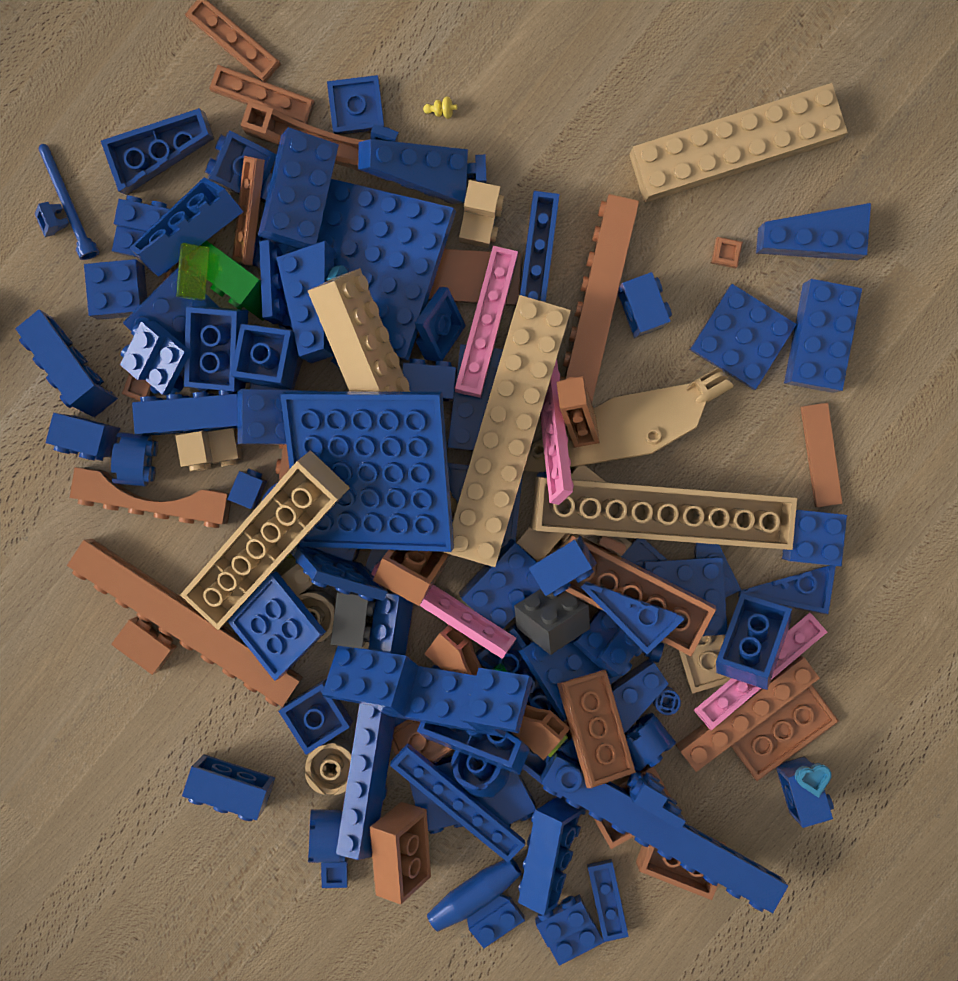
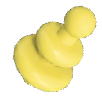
[423,96,457,119]

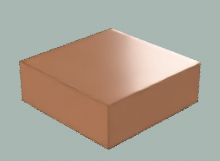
[711,237,743,269]
[597,536,626,555]

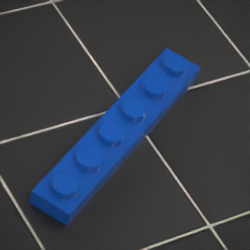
[390,743,525,863]

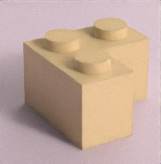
[459,180,504,248]
[175,428,243,471]

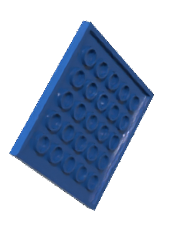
[265,179,456,361]
[280,391,454,552]

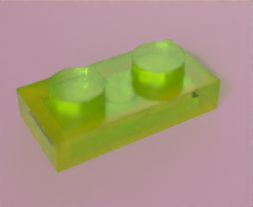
[176,243,209,301]

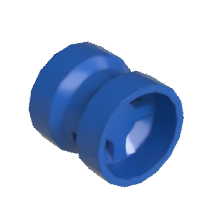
[653,686,681,715]

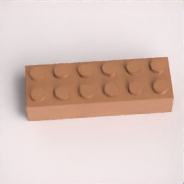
[565,534,716,657]

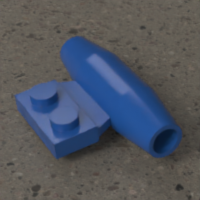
[427,858,525,949]

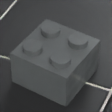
[514,589,590,655]
[331,591,376,649]

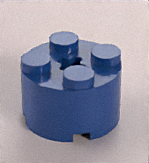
[111,432,158,487]
[625,712,676,772]
[451,750,510,798]
[308,809,345,863]

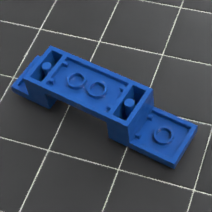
[322,646,533,738]

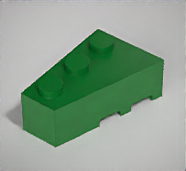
[187,240,264,321]

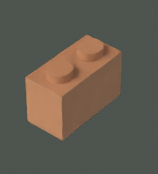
[111,617,177,675]

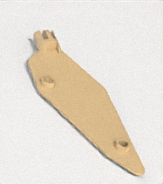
[524,367,734,472]

